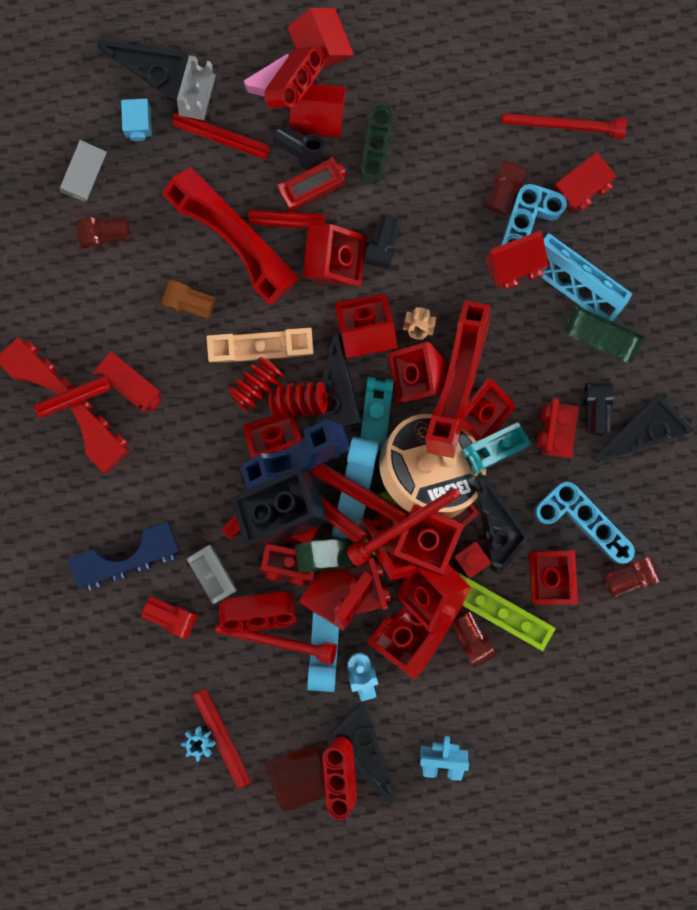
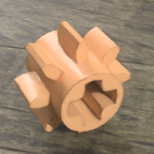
[403,307,436,340]

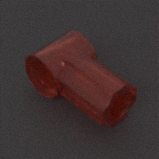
[486,160,528,216]
[76,216,130,249]
[604,555,661,597]
[452,611,497,668]

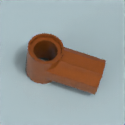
[160,280,216,319]

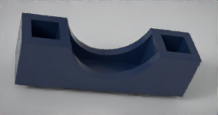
[240,419,350,489]
[68,522,181,591]

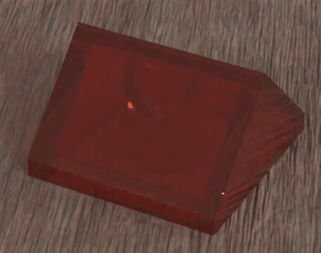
[266,744,326,813]

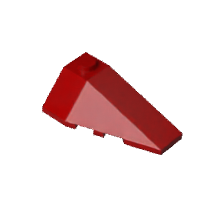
[367,587,472,680]

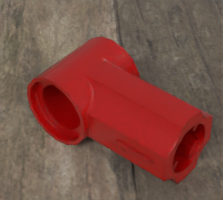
[141,596,198,639]

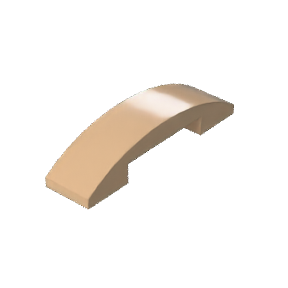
[207,328,313,362]

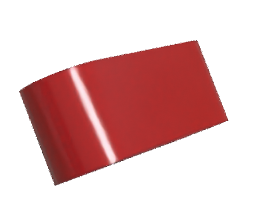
[264,47,325,108]
[219,592,296,633]
[323,737,357,821]

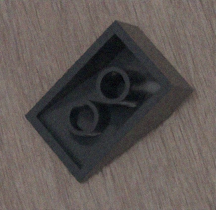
[231,467,328,548]

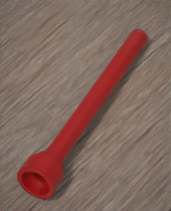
[501,113,627,139]
[347,488,460,567]
[214,623,337,665]

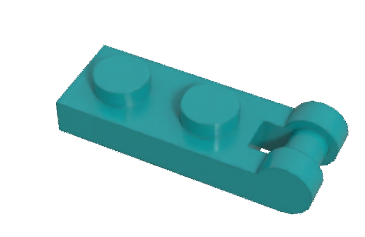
[361,377,394,452]
[461,422,532,474]

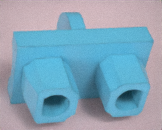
[347,653,379,701]
[420,736,469,781]

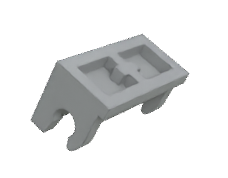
[177,56,216,120]
[60,140,107,201]
[186,545,238,604]

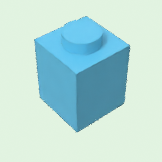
[121,99,152,141]

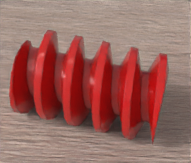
[228,357,285,414]
[269,382,328,417]

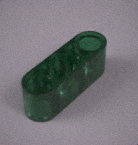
[361,105,393,184]
[564,307,645,363]
[295,538,368,573]

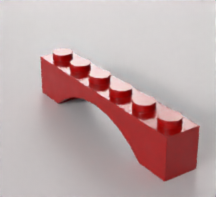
[162,167,300,306]
[425,300,491,458]
[0,338,130,474]

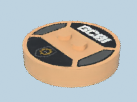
[379,414,486,518]

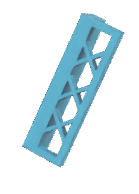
[542,233,632,326]

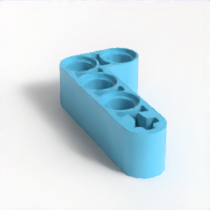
[501,184,567,245]
[332,437,380,541]
[533,482,635,564]
[307,612,339,692]

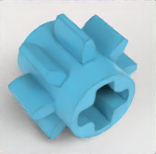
[181,726,216,762]

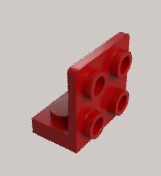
[536,398,579,458]
[342,555,391,615]
[300,561,374,631]

